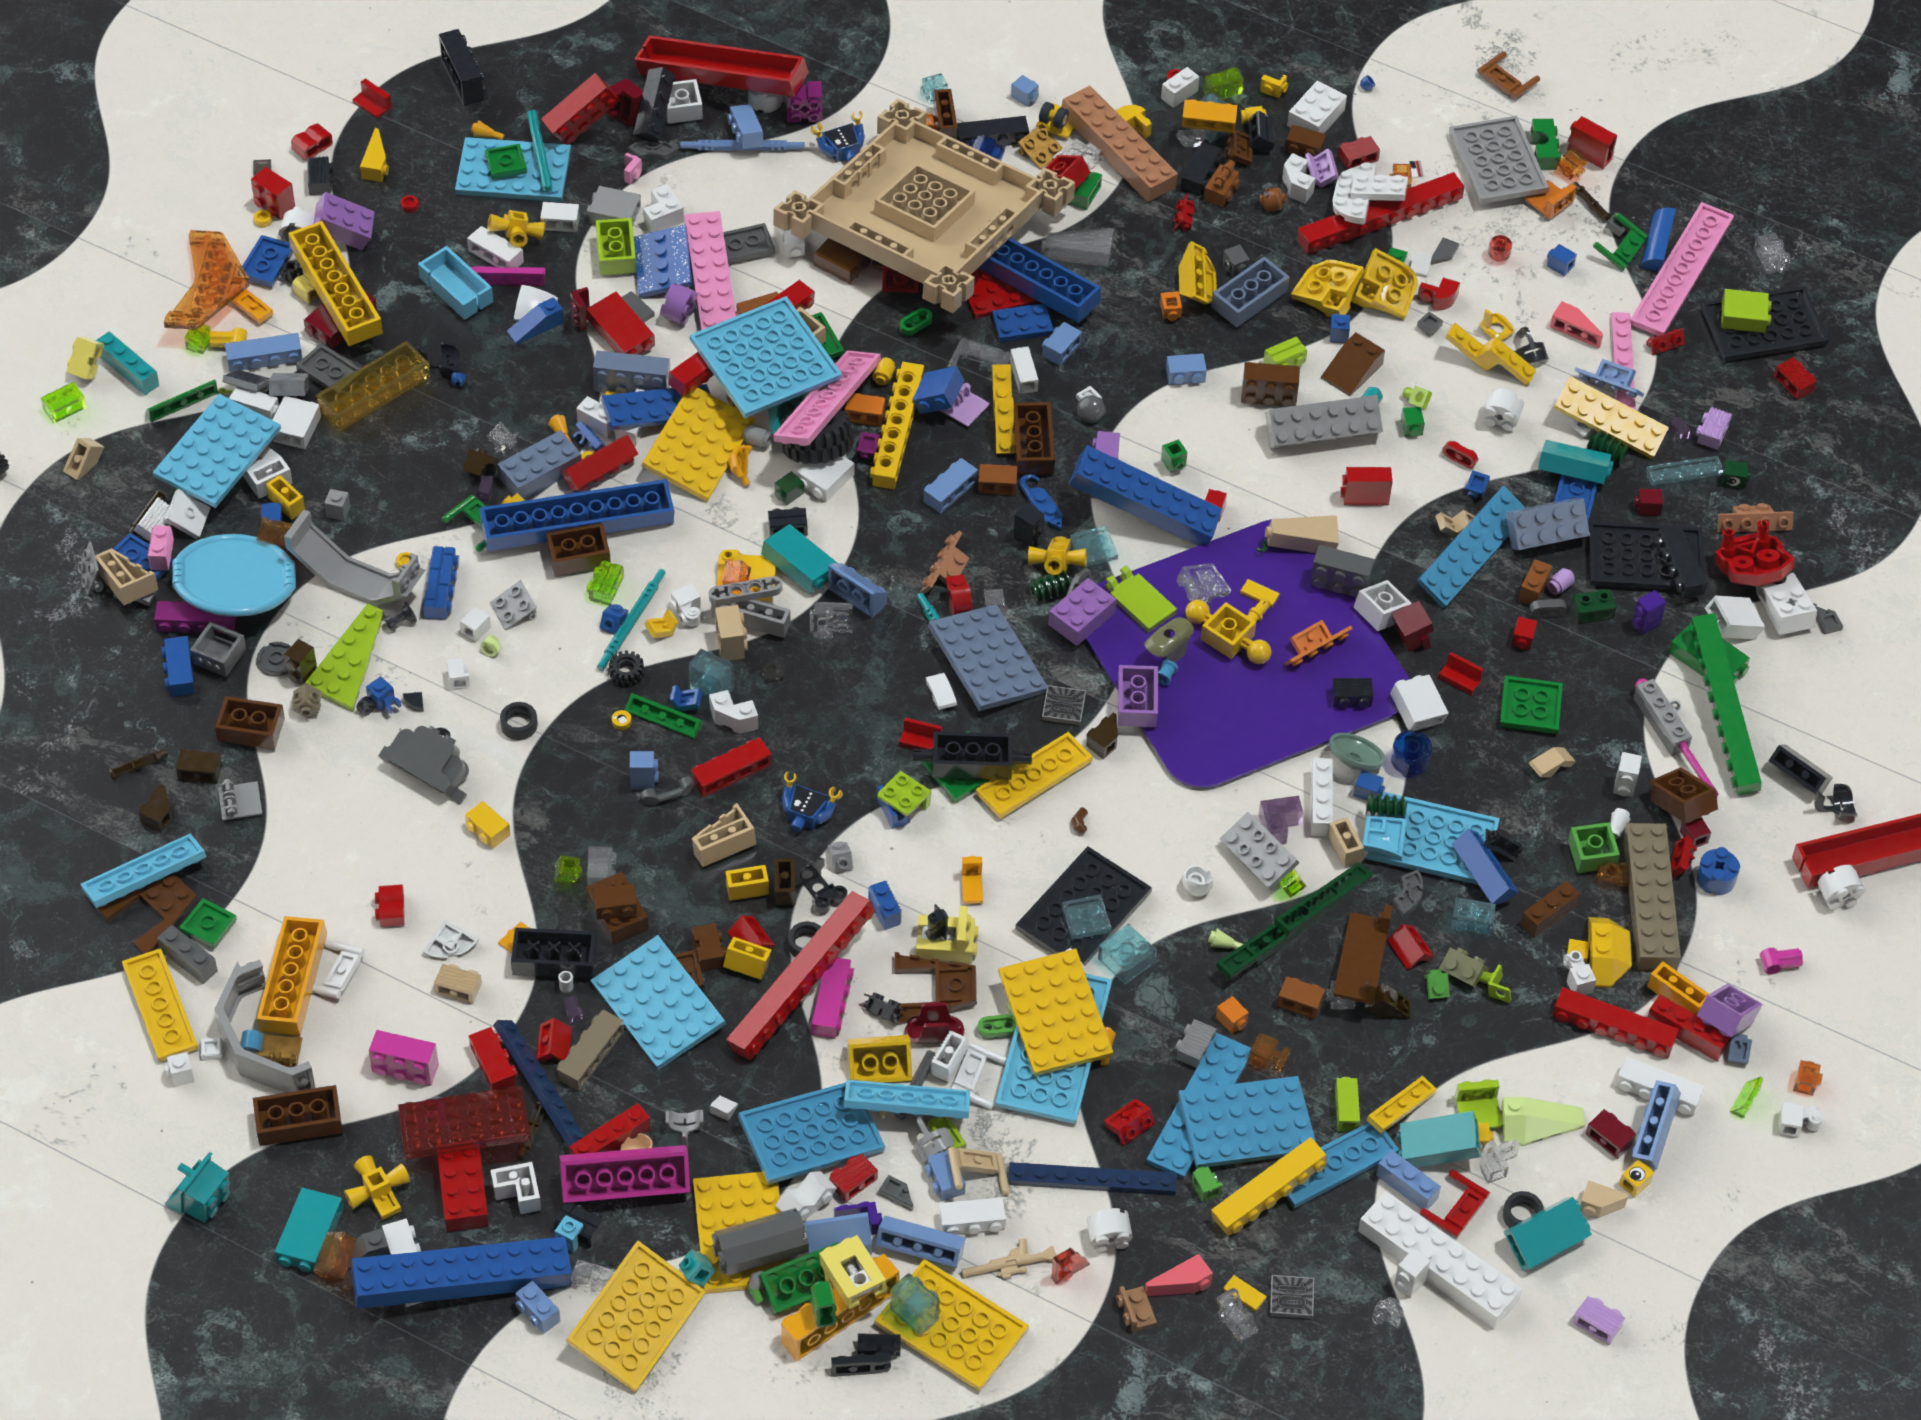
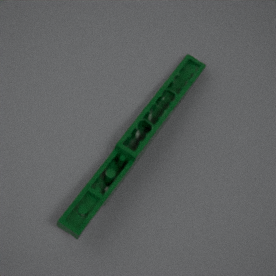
[1216,862,1373,980]

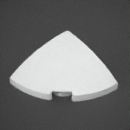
[514,285,558,322]
[423,919,479,958]

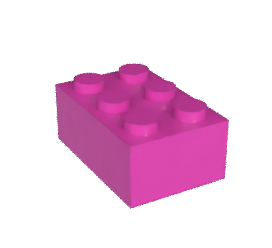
[369,1030,439,1085]

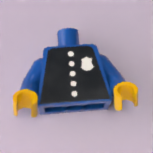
[810,111,865,162]
[782,772,843,833]

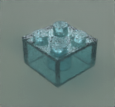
[688,649,735,697]
[1098,923,1156,984]
[890,1273,940,1336]

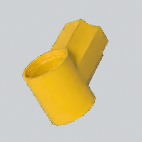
[209,327,248,348]

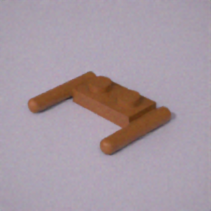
[1477,51,1540,99]

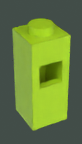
[1335,1077,1360,1132]

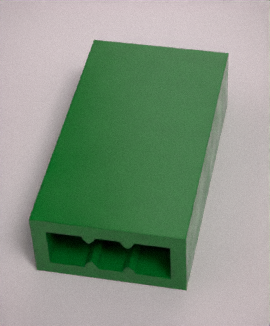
[1669,623,1750,683]

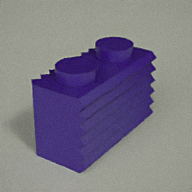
[1632,590,1666,634]

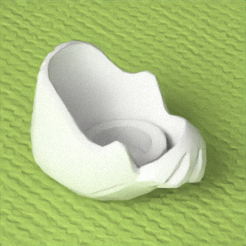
[1183,865,1214,896]

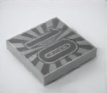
[222,370,270,392]
[1042,685,1086,725]
[1270,1275,1314,1319]

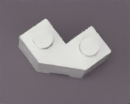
[1282,153,1315,204]
[709,690,758,734]
[776,1171,837,1221]

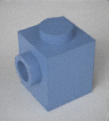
[1011,75,1039,106]

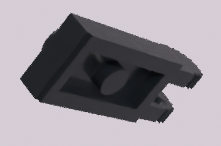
[831,1351,892,1377]

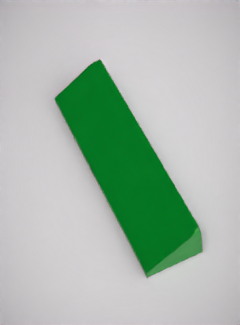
[145,379,218,422]
[624,693,704,739]

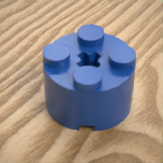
[1697,847,1740,895]

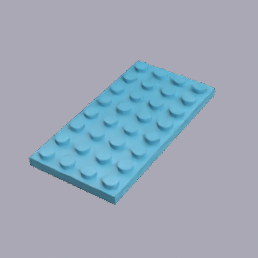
[995,973,1112,1124]

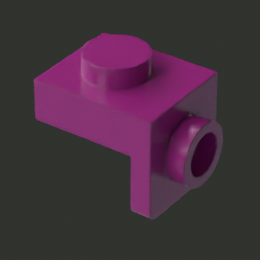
[856,432,880,459]

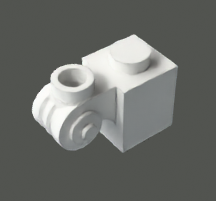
[670,584,701,627]
[1563,951,1596,995]
[1778,1102,1823,1137]

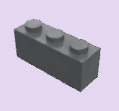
[157,925,218,984]

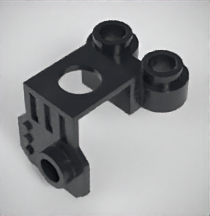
[800,858,848,913]

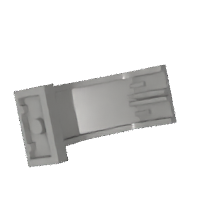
[284,510,426,606]
[214,960,315,1093]

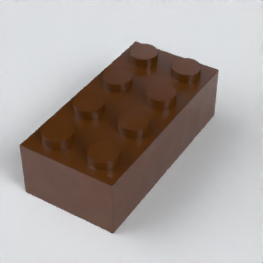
[1014,402,1055,475]
[253,1085,343,1146]

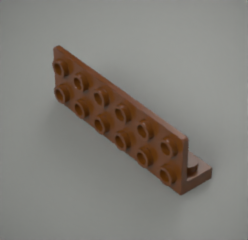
[1333,904,1393,1005]

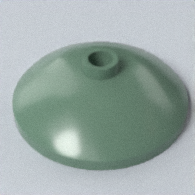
[1329,733,1385,770]

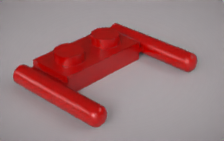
[1419,1170,1491,1238]

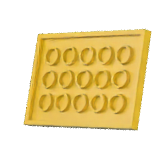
[641,387,756,502]
[998,949,1113,1077]
[693,1172,787,1294]
[565,1241,706,1393]
[874,1259,1029,1392]

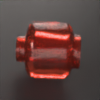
[1488,235,1512,262]

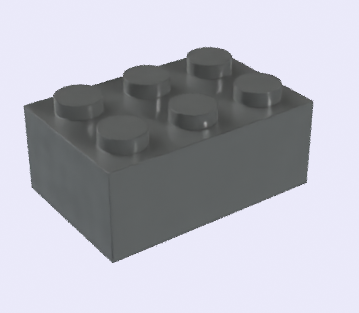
[1310,545,1375,598]

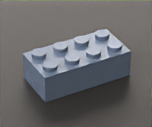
[1211,257,1290,328]
[593,350,670,393]
[498,430,582,499]
[1505,498,1590,550]

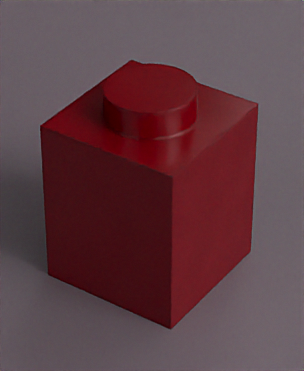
[1634,489,1663,516]
[1680,817,1711,847]

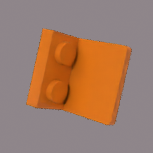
[1524,180,1577,219]

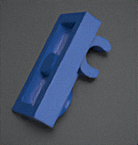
[573,421,606,452]

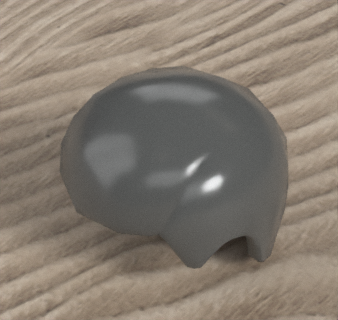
[1077,395,1106,424]

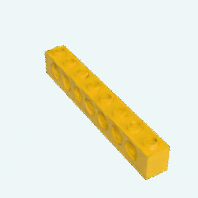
[870,362,924,490]

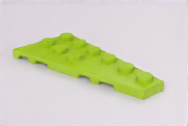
[305,603,384,712]

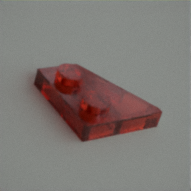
[1051,1247,1090,1284]

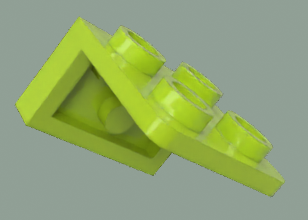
[877,771,932,816]
[1455,1079,1503,1129]

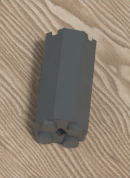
[711,1208,809,1276]

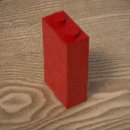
[586,291,655,355]

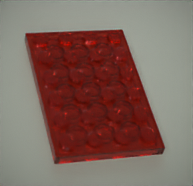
[398,1086,531,1160]

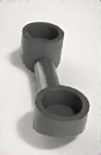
[640,776,694,805]

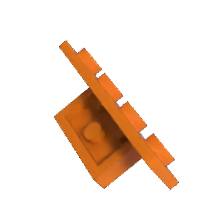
[1284,620,1353,667]

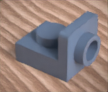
[1727,1033,1752,1064]

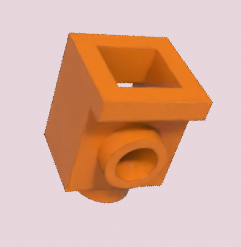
[1160,291,1182,321]

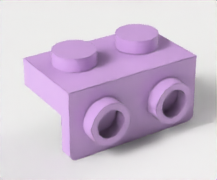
[1305,149,1339,188]

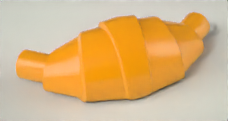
[728,444,752,486]

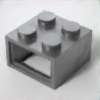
[190,622,246,677]

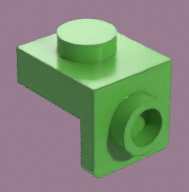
[1424,969,1450,999]

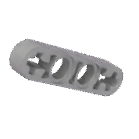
[709,576,783,606]

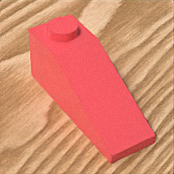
[1550,301,1603,348]
[1145,1254,1213,1296]

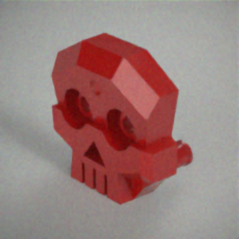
[1716,520,1795,586]

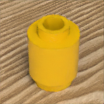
[1241,106,1267,126]
[872,358,895,385]

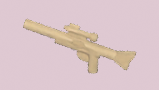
[961,1238,1060,1279]

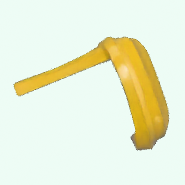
[1480,309,1514,341]

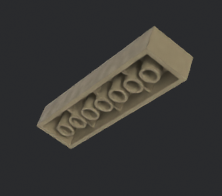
[1623,823,1681,971]

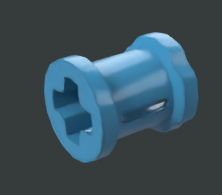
[1158,660,1178,685]

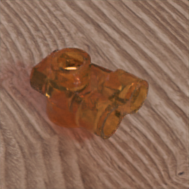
[1597,862,1629,886]

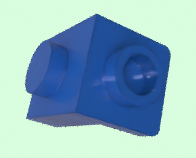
[1464,470,1490,499]
[600,604,629,634]
[670,685,702,712]

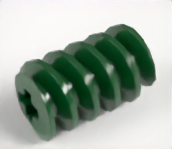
[1586,430,1628,466]
[1030,570,1071,603]
[1365,792,1407,819]

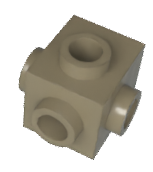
[292,683,321,718]

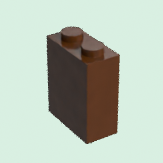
[814,238,871,284]

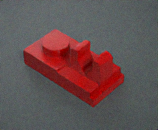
[1670,835,1697,877]

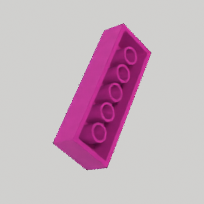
[559,1145,690,1203]

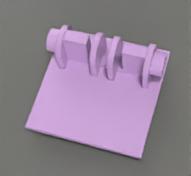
[939,383,990,427]

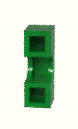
[1530,119,1561,170]

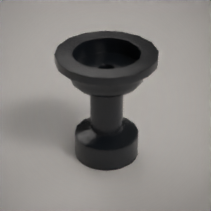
[384,601,417,631]

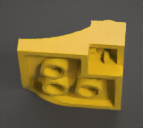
[1351,248,1418,319]
[1291,260,1365,317]
[717,549,776,602]

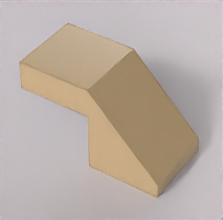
[1435,510,1475,537]
[1529,747,1576,778]

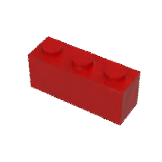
[468,1027,518,1094]

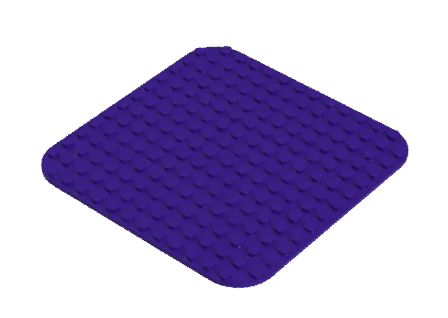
[1086,519,1410,788]

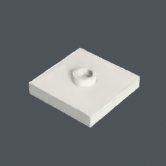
[164,489,210,539]

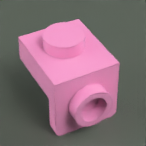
[624,153,642,185]

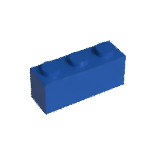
[161,636,195,697]

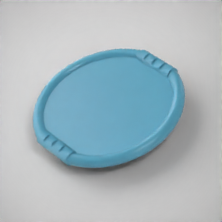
[172,534,296,617]

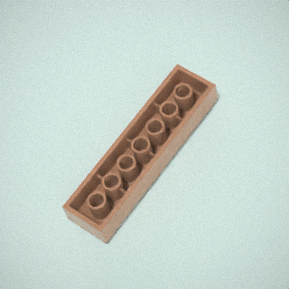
[1061,86,1178,202]

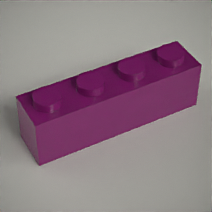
[154,601,236,635]

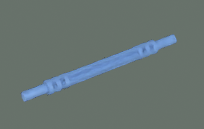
[680,140,805,151]

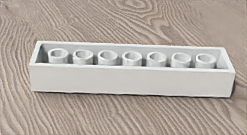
[1358,1191,1522,1329]

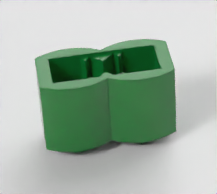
[811,1281,837,1328]

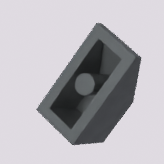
[343,1228,390,1270]

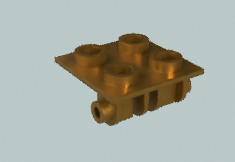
[1018,124,1065,169]
[255,1034,303,1067]

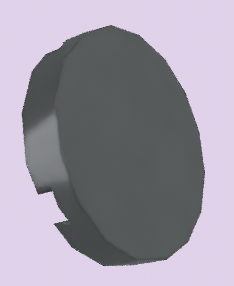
[257,642,291,676]

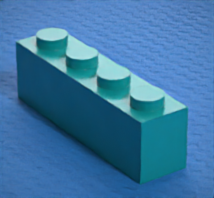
[95,331,160,395]

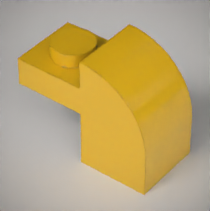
[1116,105,1152,138]

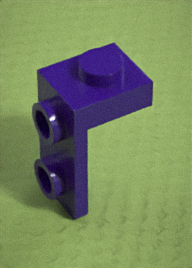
[834,1201,883,1235]

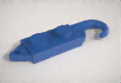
[1019,474,1063,530]

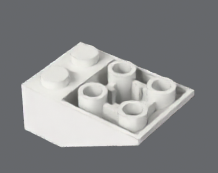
[243,447,292,499]

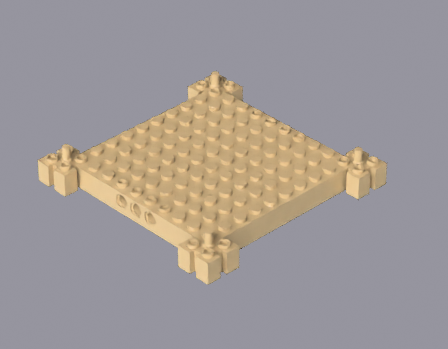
[773,99,1075,313]

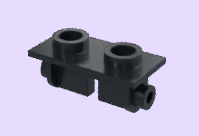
[1485,829,1523,862]
[927,904,949,941]
[863,992,907,1022]
[857,1333,901,1356]

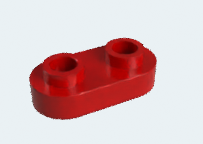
[1442,441,1479,468]

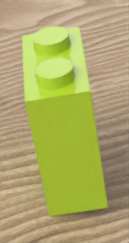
[1721,289,1771,333]

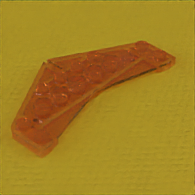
[164,230,250,330]

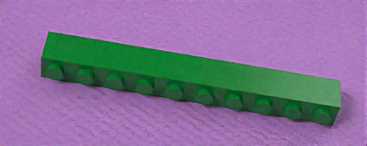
[1689,613,1762,795]

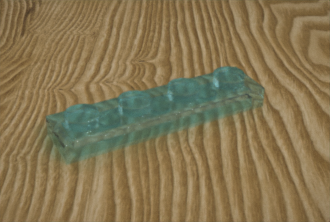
[1646,456,1723,485]

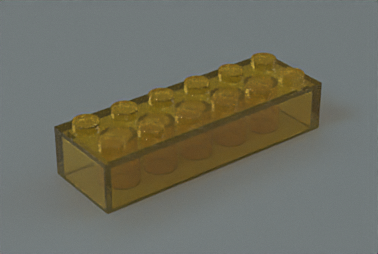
[316,341,430,431]

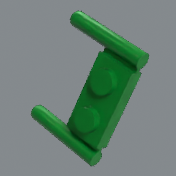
[1593,213,1648,271]
[442,495,486,552]

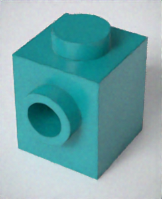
[678,1249,716,1287]

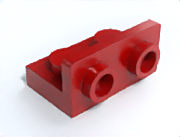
[1104,1099,1155,1145]

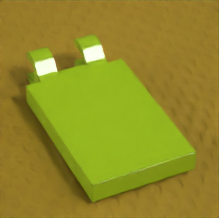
[1105,565,1177,633]

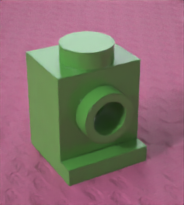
[1192,1167,1223,1203]

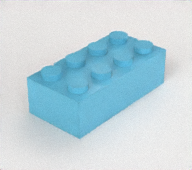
[418,246,493,320]

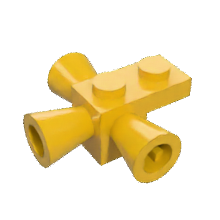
[487,210,545,248]
[1028,536,1087,575]
[344,1155,411,1220]

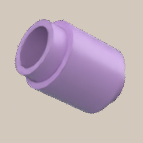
[1546,568,1575,595]

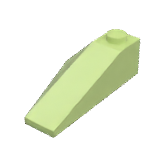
[1500,1097,1585,1146]

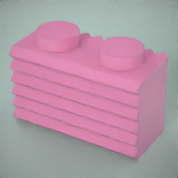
[147,526,174,570]

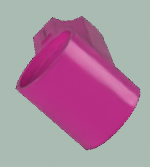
[1760,948,1803,974]

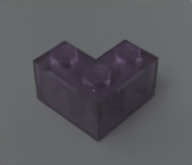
[1259,796,1303,844]

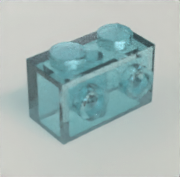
[1451,897,1496,935]

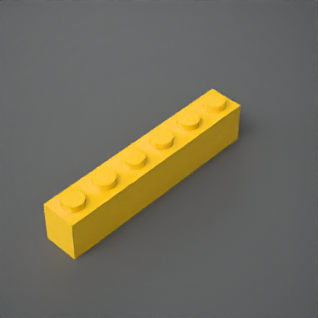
[1211,1137,1327,1236]

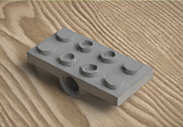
[1219,812,1300,890]

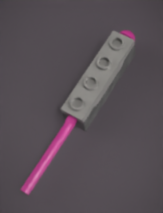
[1633,679,1719,796]

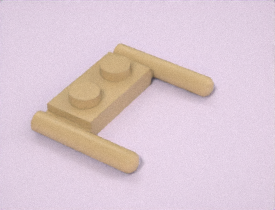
[947,1147,1010,1196]

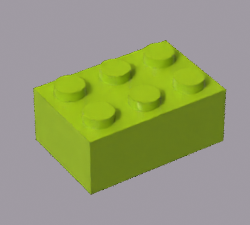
[596,218,636,275]

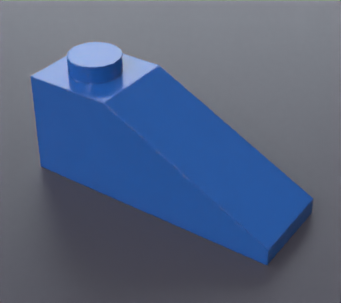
[507,297,564,345]

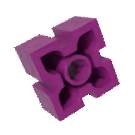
[786,81,822,122]

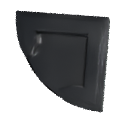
[403,692,424,711]

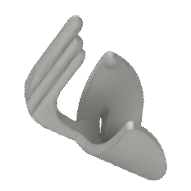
[666,1110,703,1149]
[914,1115,954,1162]

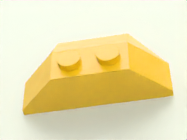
[1179,241,1217,305]
[1587,917,1632,988]

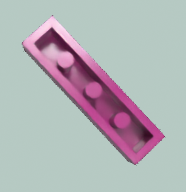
[811,957,854,1039]

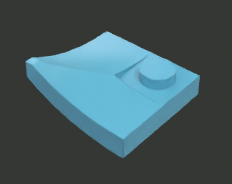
[1362,815,1407,861]

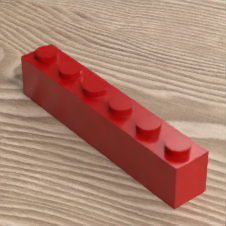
[1552,987,1679,1059]

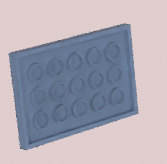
[928,604,1048,711]

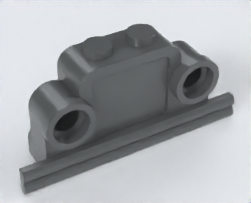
[378,726,469,804]

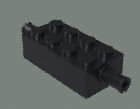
[913,731,1032,780]

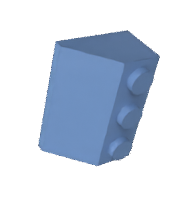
[828,563,887,618]
[805,1212,872,1255]

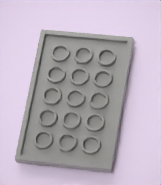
[1449,116,1549,204]

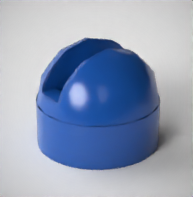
[1360,75,1375,90]
[451,373,466,387]

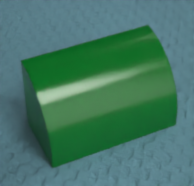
[1069,172,1102,210]

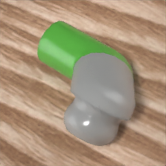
[748,1271,766,1304]

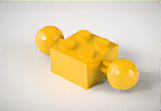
[1185,600,1271,664]

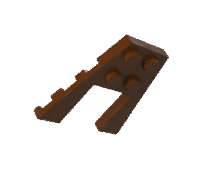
[95,873,197,954]
[895,952,977,1025]

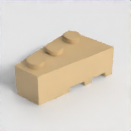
[95,548,158,605]
[692,803,756,867]

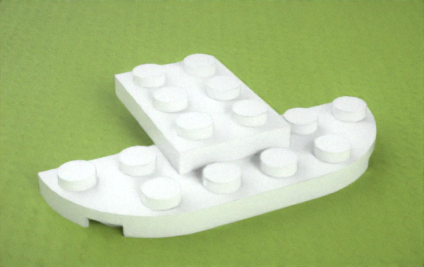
[1333,163,1408,224]

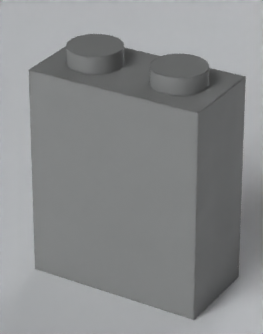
[587,186,641,226]

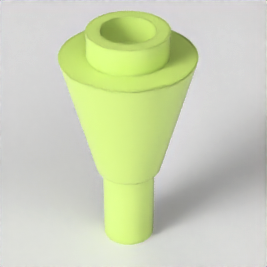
[1208,928,1243,949]

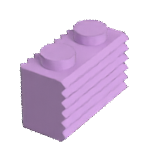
[1695,407,1732,450]
[1573,1296,1625,1344]

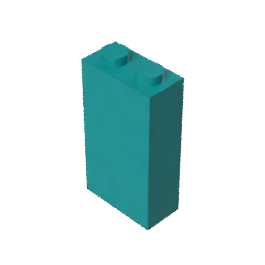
[1538,440,1614,484]
[761,524,837,594]
[1398,1111,1481,1168]
[275,1188,344,1273]
[1503,1197,1592,1270]

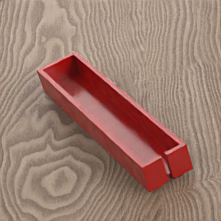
[634,35,809,97]
[1792,813,1921,889]

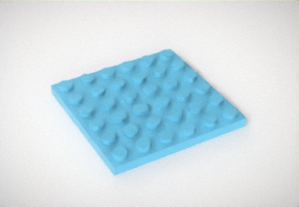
[689,296,842,418]

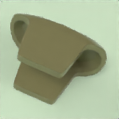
[1144,617,1194,663]

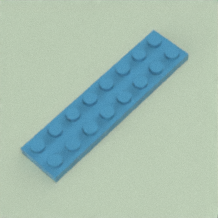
[1416,486,1525,608]
[1146,1033,1253,1180]

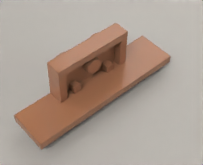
[1717,503,1794,533]
[920,531,969,594]

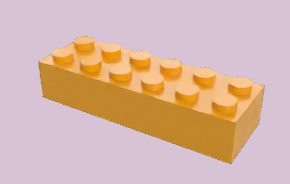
[256,916,327,1036]
[781,1254,900,1361]

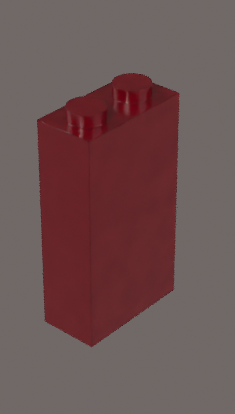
[304,291,377,349]

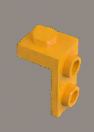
[962,856,983,904]

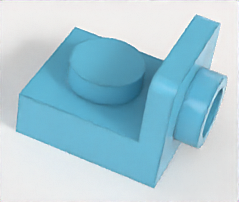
[555,1216,583,1253]

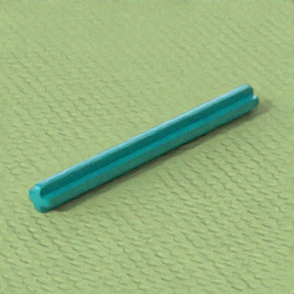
[527,110,553,192]

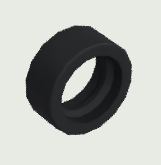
[500,702,538,740]
[788,921,821,957]
[1503,1191,1544,1228]

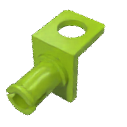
[1402,386,1432,409]
[1479,965,1511,1003]

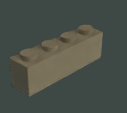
[556,1010,624,1091]

